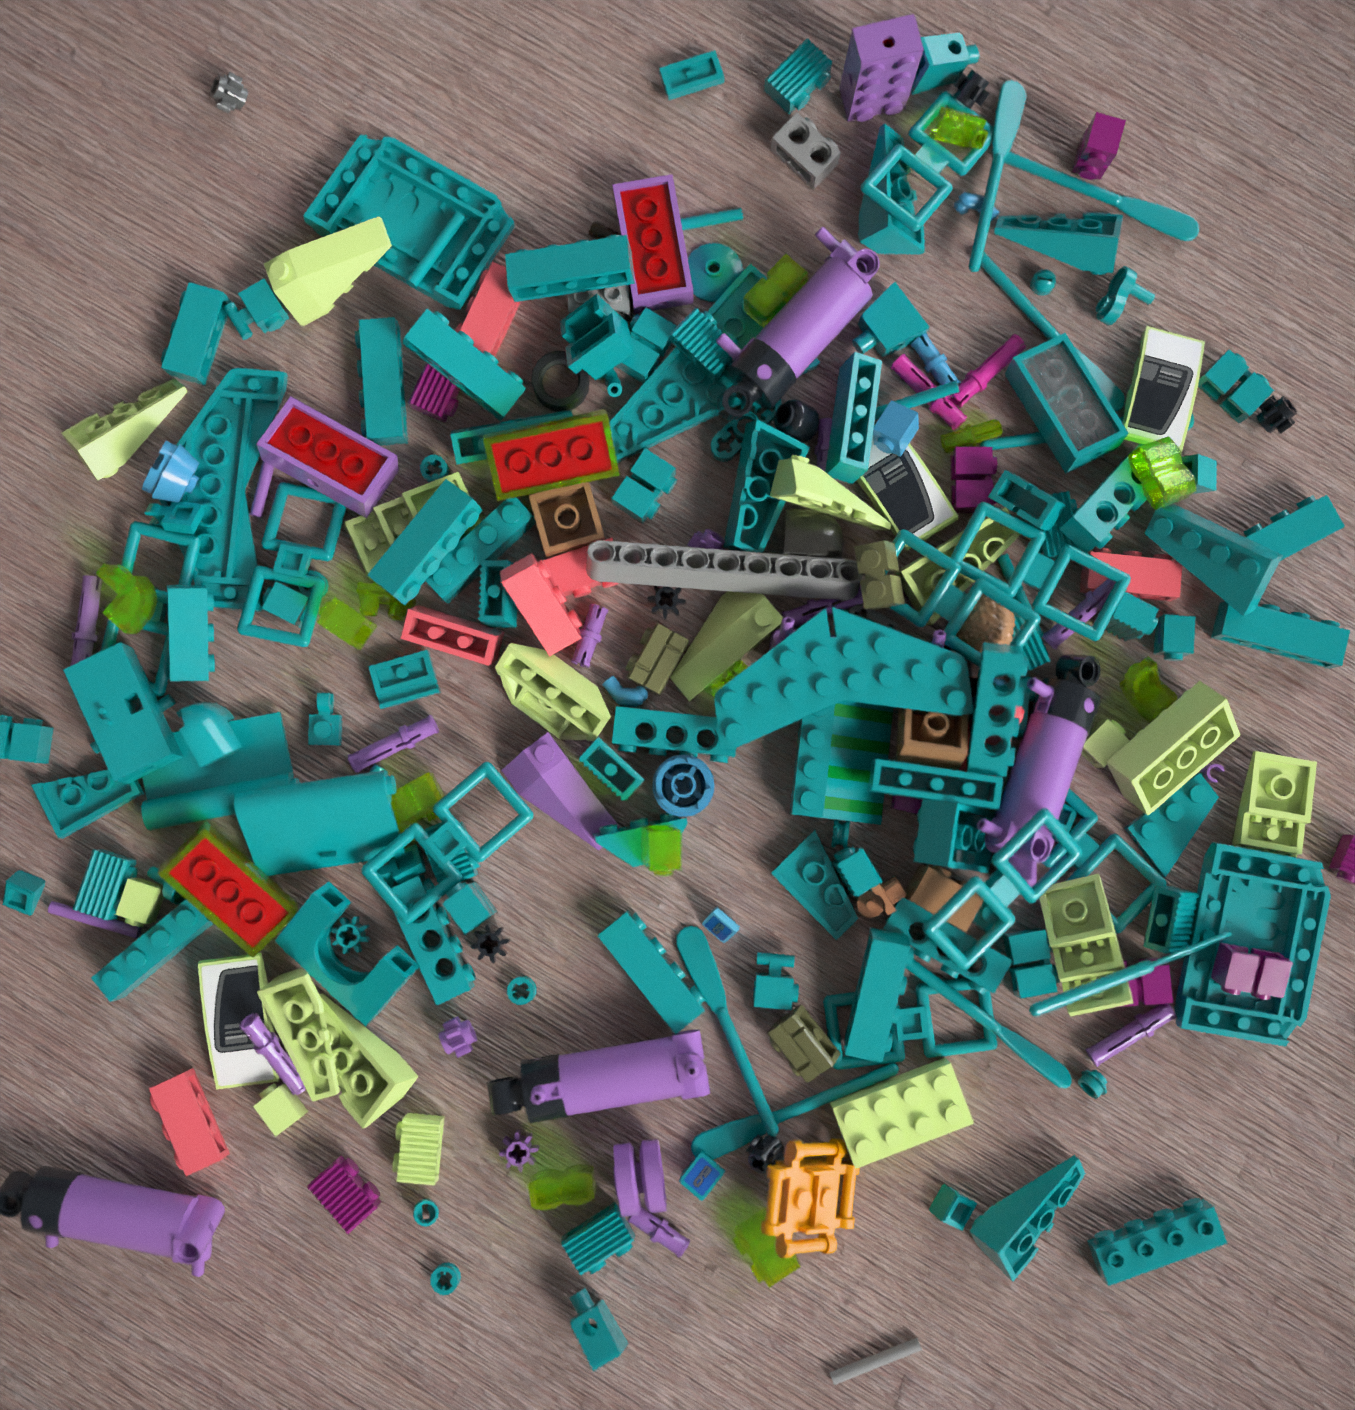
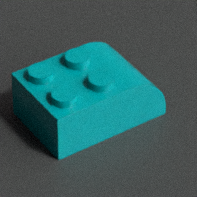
[913,799,996,873]

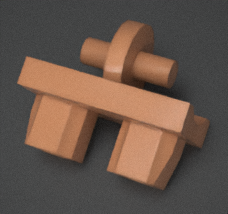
[857,876,907,918]

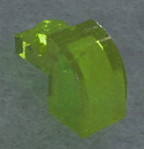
[95,564,157,634]
[1119,656,1178,723]

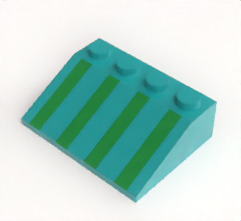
[789,700,893,825]

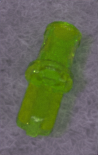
[940,419,1002,454]

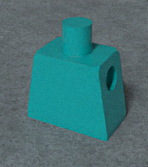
[910,32,979,95]
[852,282,930,357]
[569,1288,629,1372]

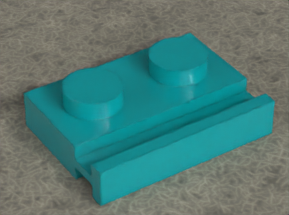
[368,650,441,710]

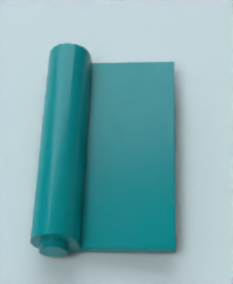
[141,712,300,831]
[234,770,406,877]

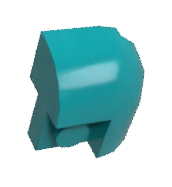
[176,702,242,768]

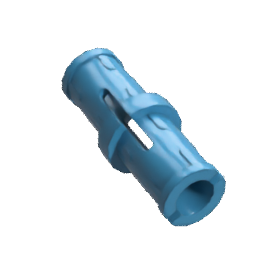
[911,333,961,385]

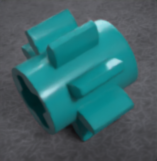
[331,916,371,954]

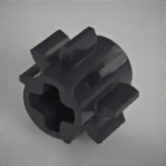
[953,69,990,109]
[1257,395,1297,434]
[647,586,686,620]
[471,924,511,963]
[745,1134,785,1174]

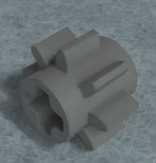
[210,72,248,114]

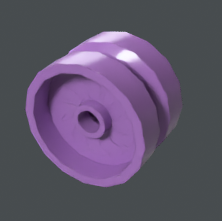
[613,1139,667,1217]

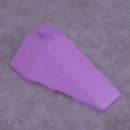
[501,732,620,851]

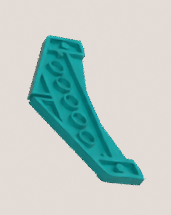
[160,368,288,612]
[714,607,974,750]

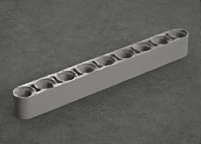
[586,540,863,600]

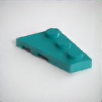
[31,769,144,839]
[1124,773,1219,878]
[771,830,859,940]

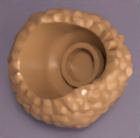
[956,594,1015,653]

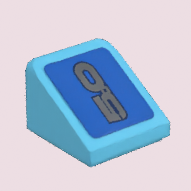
[702,907,739,943]

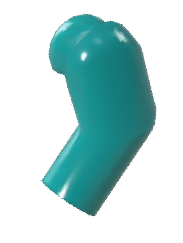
[597,368,622,397]

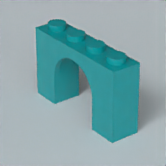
[275,881,420,1026]

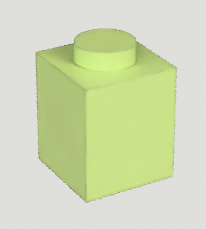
[1081,719,1130,768]
[116,877,164,927]
[253,1083,309,1137]

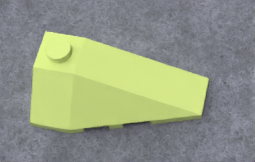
[264,216,392,326]
[61,379,187,480]
[770,455,891,530]
[670,591,783,702]
[257,968,340,1102]
[319,993,419,1129]

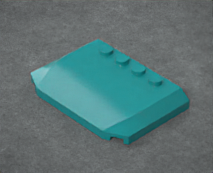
[303,135,515,310]
[1174,842,1331,1047]

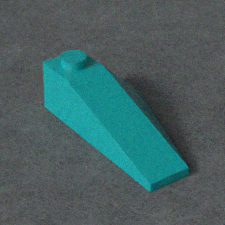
[858,123,925,255]
[994,212,1123,275]
[969,1155,1086,1281]

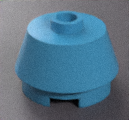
[142,440,199,503]
[652,755,714,817]

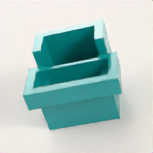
[560,294,633,380]

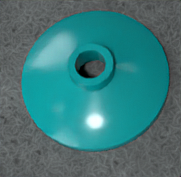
[688,243,743,302]

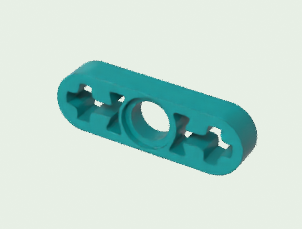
[711,399,782,462]

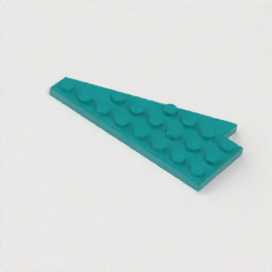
[604,263,821,464]

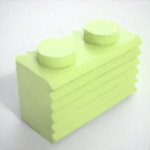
[392,1113,445,1185]

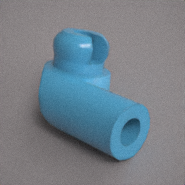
[954,192,1000,223]
[602,675,648,707]

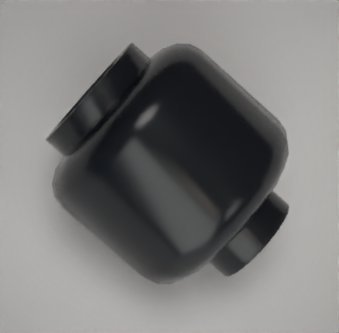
[774,399,820,443]

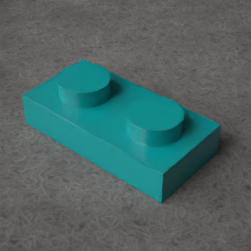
[659,50,725,101]

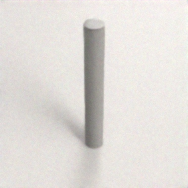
[830,1338,922,1385]

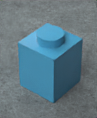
[873,400,919,457]

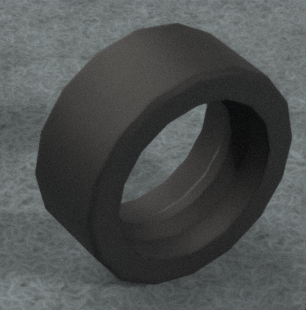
[531,350,590,412]

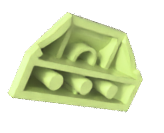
[495,643,611,741]

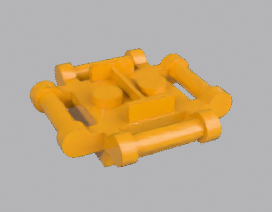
[761,1138,860,1258]

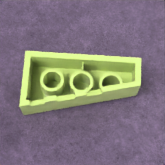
[894,507,1021,625]

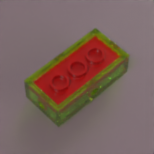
[483,409,620,501]
[158,821,299,958]

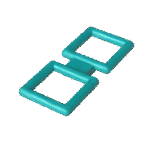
[860,91,994,232]
[237,482,347,647]
[950,502,1131,641]
[100,521,201,697]
[885,529,1041,679]
[361,762,534,925]
[1041,788,1166,934]
[923,808,1082,970]
[823,978,998,1070]

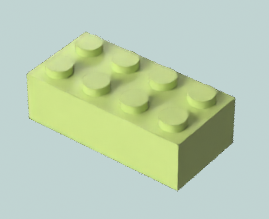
[1106,681,1240,816]
[830,1057,974,1169]

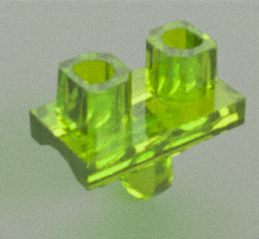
[929,107,988,149]
[356,581,416,622]

